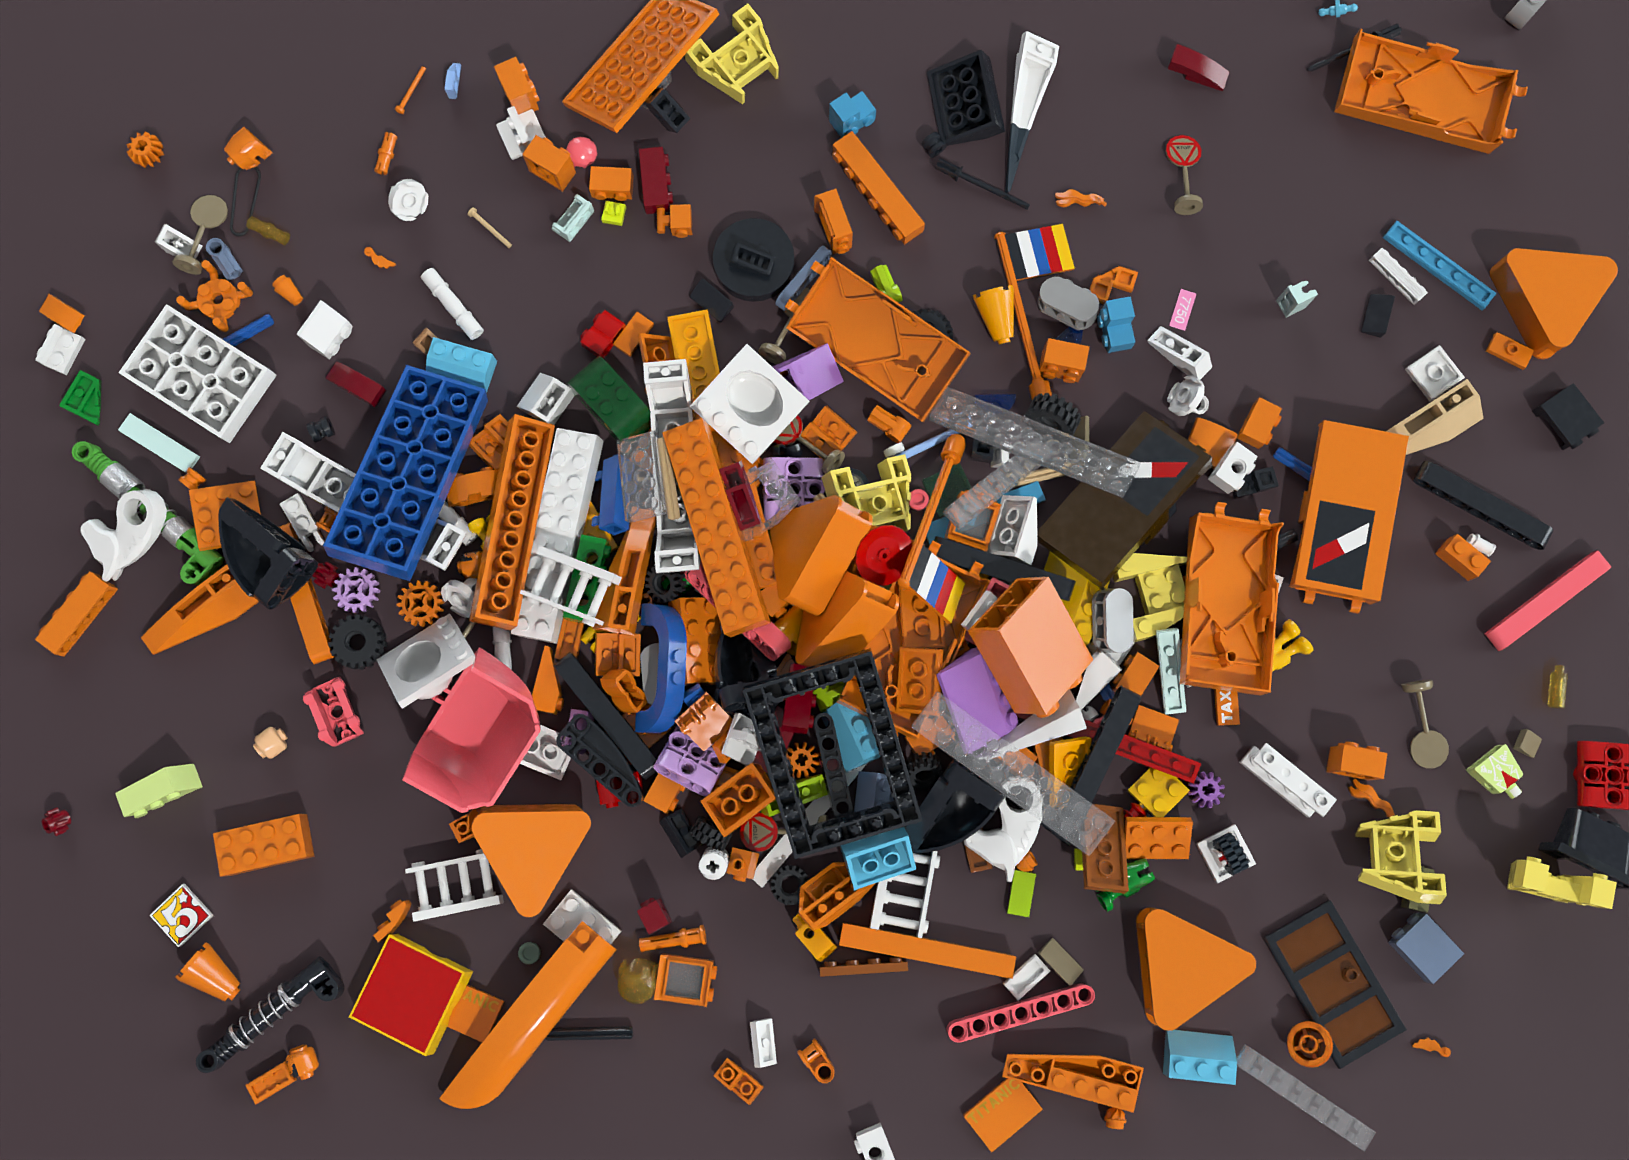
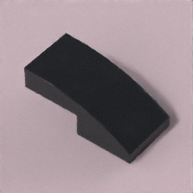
[1232,466,1279,499]

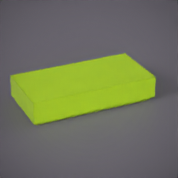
[1007,870,1036,917]

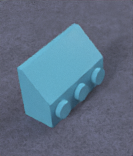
[426,337,497,393]
[821,703,880,773]
[840,827,916,890]
[1163,1030,1237,1085]

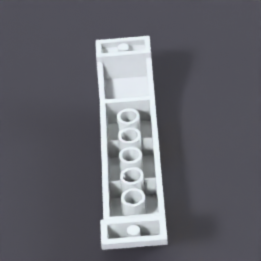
[643,359,701,573]
[261,432,467,571]

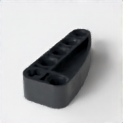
[556,714,644,807]

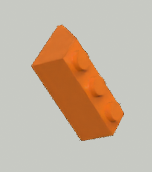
[701,762,776,837]

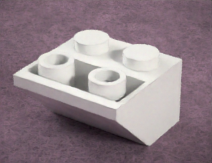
[517,373,575,425]

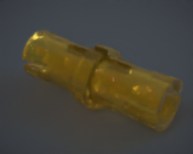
[246,216,290,245]

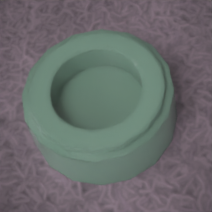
[518,942,541,964]

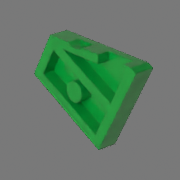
[59,370,102,426]

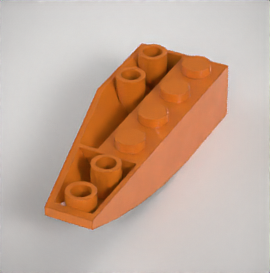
[593,508,657,635]
[141,564,259,655]
[1002,1054,1144,1113]

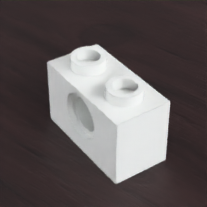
[1208,442,1258,494]
[854,1123,895,1160]

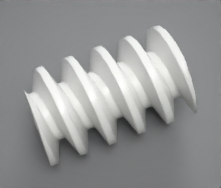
[699,847,730,880]

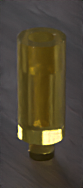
[1548,665,1568,709]

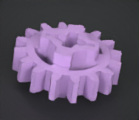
[332,567,381,614]

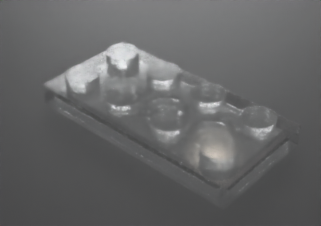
[617,431,667,523]

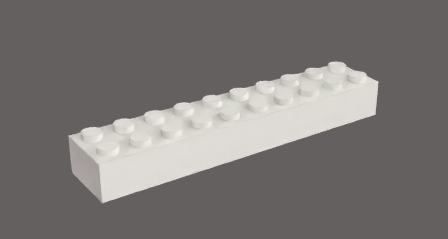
[511,428,603,644]

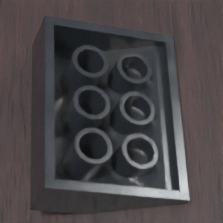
[927,50,1005,146]

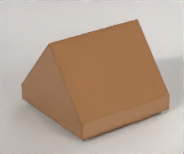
[413,327,437,356]

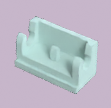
[552,194,594,242]
[1276,281,1318,318]

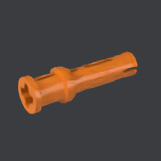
[639,925,707,952]

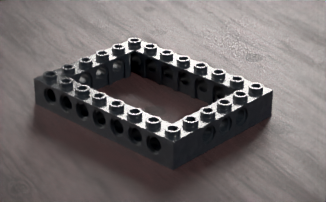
[743,648,923,859]

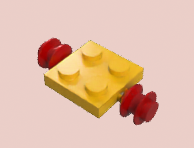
[1123,756,1190,820]

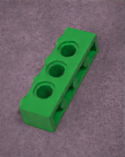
[563,534,611,623]

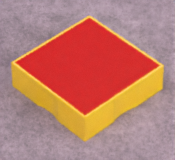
[349,934,473,1056]

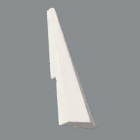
[978,689,1087,762]

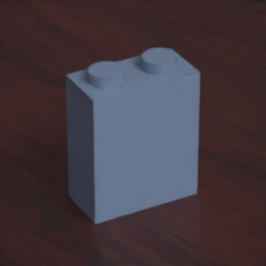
[1388,913,1464,984]

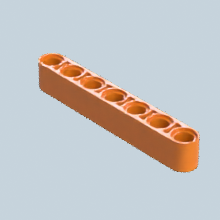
[279,523,335,665]

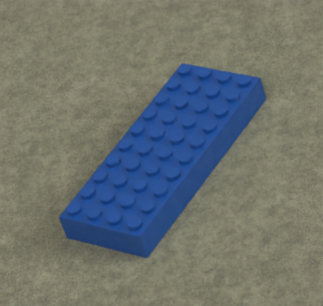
[323,365,488,581]

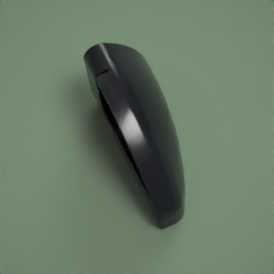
[218,497,318,610]
[714,629,779,716]
[905,752,1007,853]

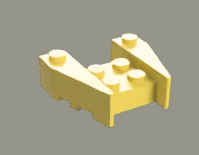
[685,4,779,104]
[821,454,911,532]
[1113,553,1187,642]
[1355,810,1447,904]
[1507,856,1617,909]

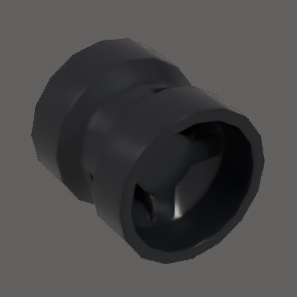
[306,416,335,443]

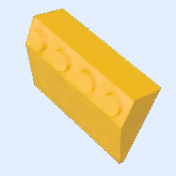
[1044,552,1110,646]

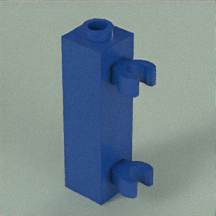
[592,454,633,535]

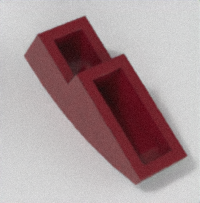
[1168,44,1229,91]
[326,361,387,408]
[719,461,761,531]

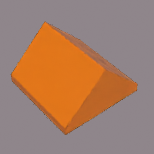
[638,333,675,363]

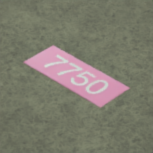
[1169,289,1196,331]

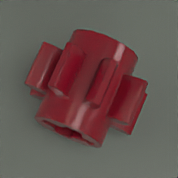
[312,562,339,589]
[41,807,71,836]

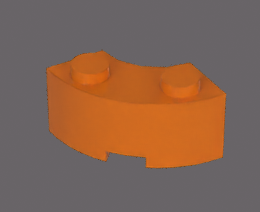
[447,467,499,507]

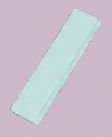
[118,413,200,473]
[1156,628,1186,715]

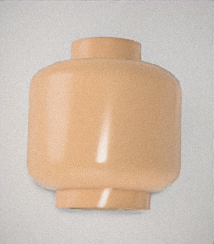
[253,727,288,759]

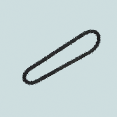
[230,167,261,236]

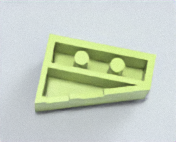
[115,764,203,818]

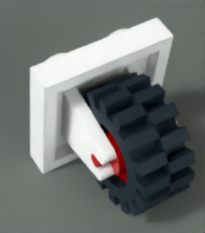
[1196,824,1256,883]

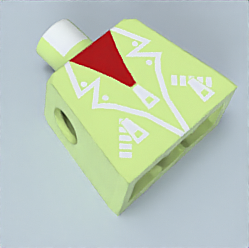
[1466,744,1523,799]

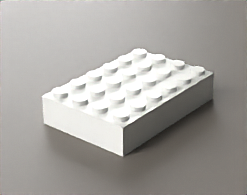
[119,304,277,443]

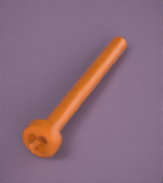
[395,66,426,114]

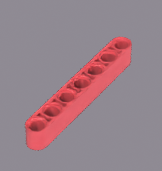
[1485,550,1612,651]
[680,561,791,661]
[946,983,1095,1043]

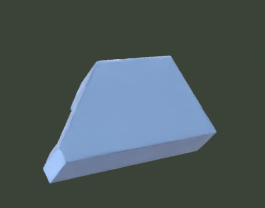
[445,63,461,99]

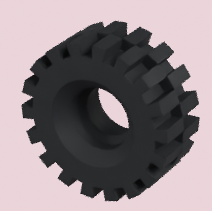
[1024,393,1081,444]
[328,615,387,670]

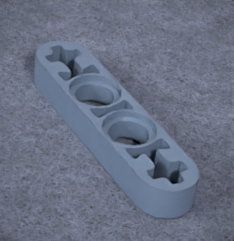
[775,246,832,311]

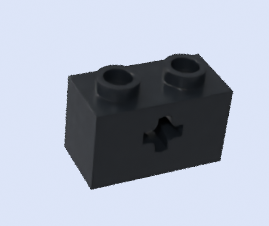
[643,87,690,133]

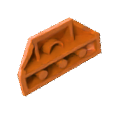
[798,862,876,931]

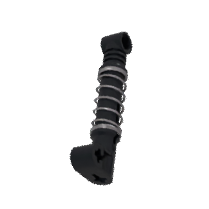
[196,956,344,1073]

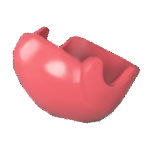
[566,137,597,168]

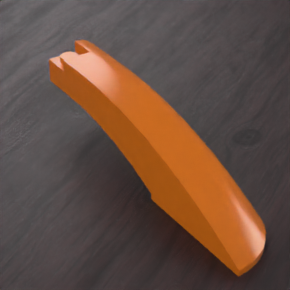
[439,921,617,1109]

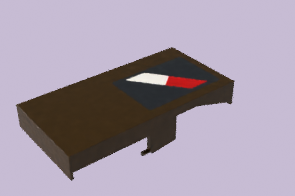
[1037,411,1212,590]

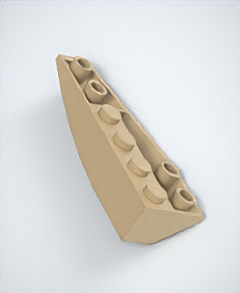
[1386,379,1483,455]

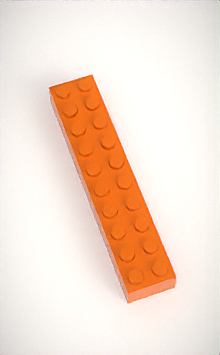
[469,414,555,631]
[662,418,771,637]

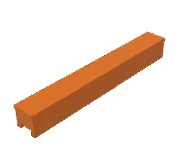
[839,922,1016,979]

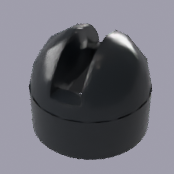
[785,443,803,458]
[769,444,787,457]

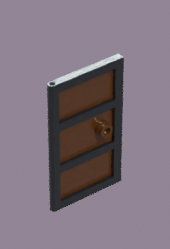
[1263,900,1407,1069]

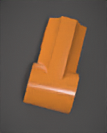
[867,405,912,443]

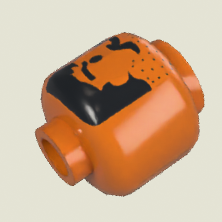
[457,551,482,579]
[286,1044,319,1080]

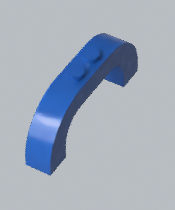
[635,603,687,733]

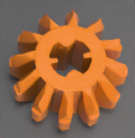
[126,131,164,168]
[787,742,820,778]

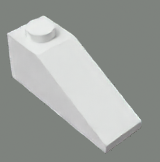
[1147,326,1212,380]
[1076,652,1122,710]

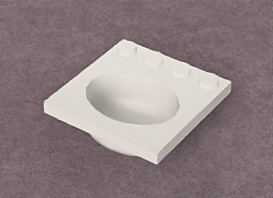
[690,344,810,464]
[376,614,475,709]

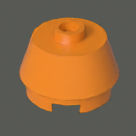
[1287,1021,1333,1068]

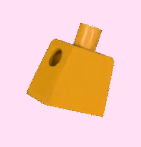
[791,914,838,962]

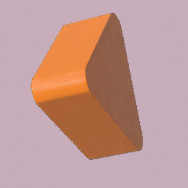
[1490,248,1618,359]
[770,495,872,616]
[795,570,899,667]
[467,804,591,917]
[1136,907,1256,1031]

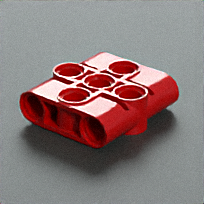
[1573,741,1629,810]

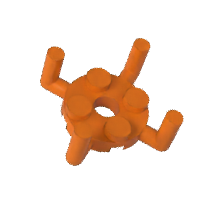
[176,260,253,332]

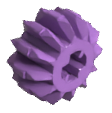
[1187,772,1225,808]

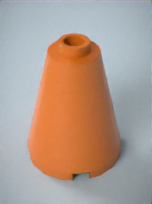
[175,942,240,1002]

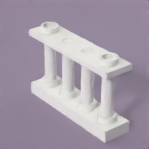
[520,545,622,627]
[1239,743,1337,818]
[405,849,504,922]
[869,851,940,938]

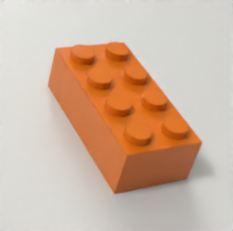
[668,597,721,686]
[213,814,315,877]

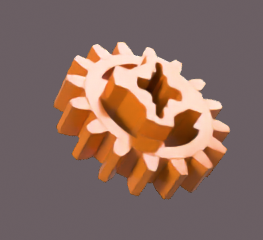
[397,580,445,627]

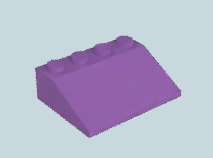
[936,647,1019,754]

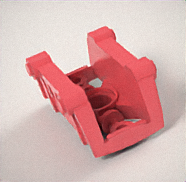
[303,676,364,747]

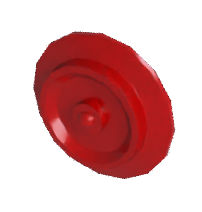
[855,525,912,586]

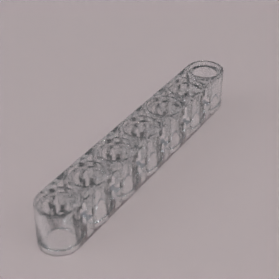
[943,436,1056,529]
[1236,1044,1376,1152]

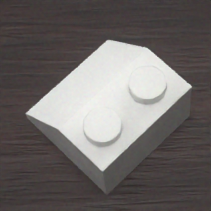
[297,300,353,360]

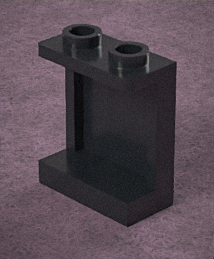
[1532,383,1604,450]

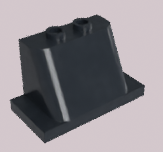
[1538,808,1629,890]

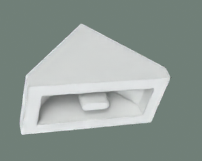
[155,224,202,259]

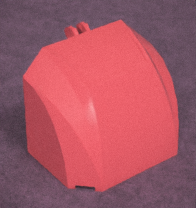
[402,647,541,813]

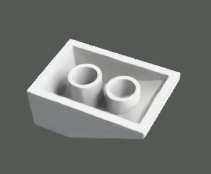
[987,495,1037,565]
[520,725,571,780]

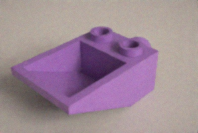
[772,343,844,400]

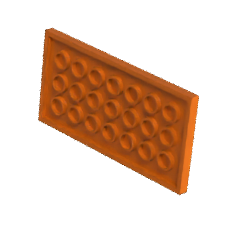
[562,0,719,133]

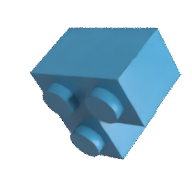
[829,91,876,138]
[1097,296,1135,353]

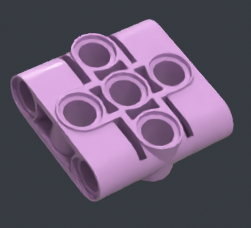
[763,457,825,522]
[653,725,727,796]

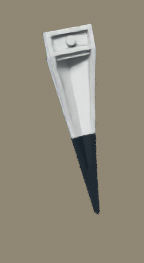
[1005,31,1059,193]

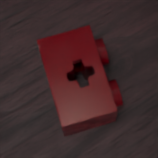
[637,897,672,934]

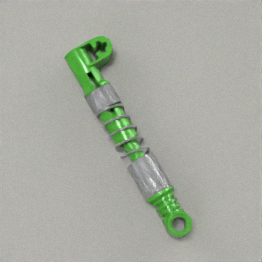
[72,441,225,585]

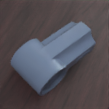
[206,238,243,280]

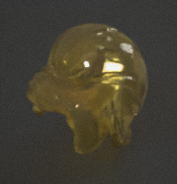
[618,958,659,1004]

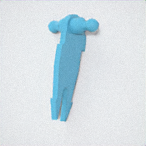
[1318,0,1358,18]

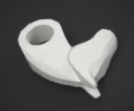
[81,489,167,582]
[964,775,1042,882]

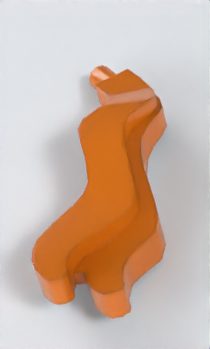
[1055,189,1107,207]
[1349,779,1395,817]

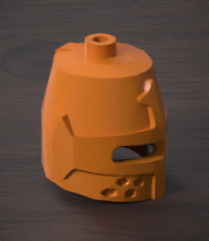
[224,127,273,170]

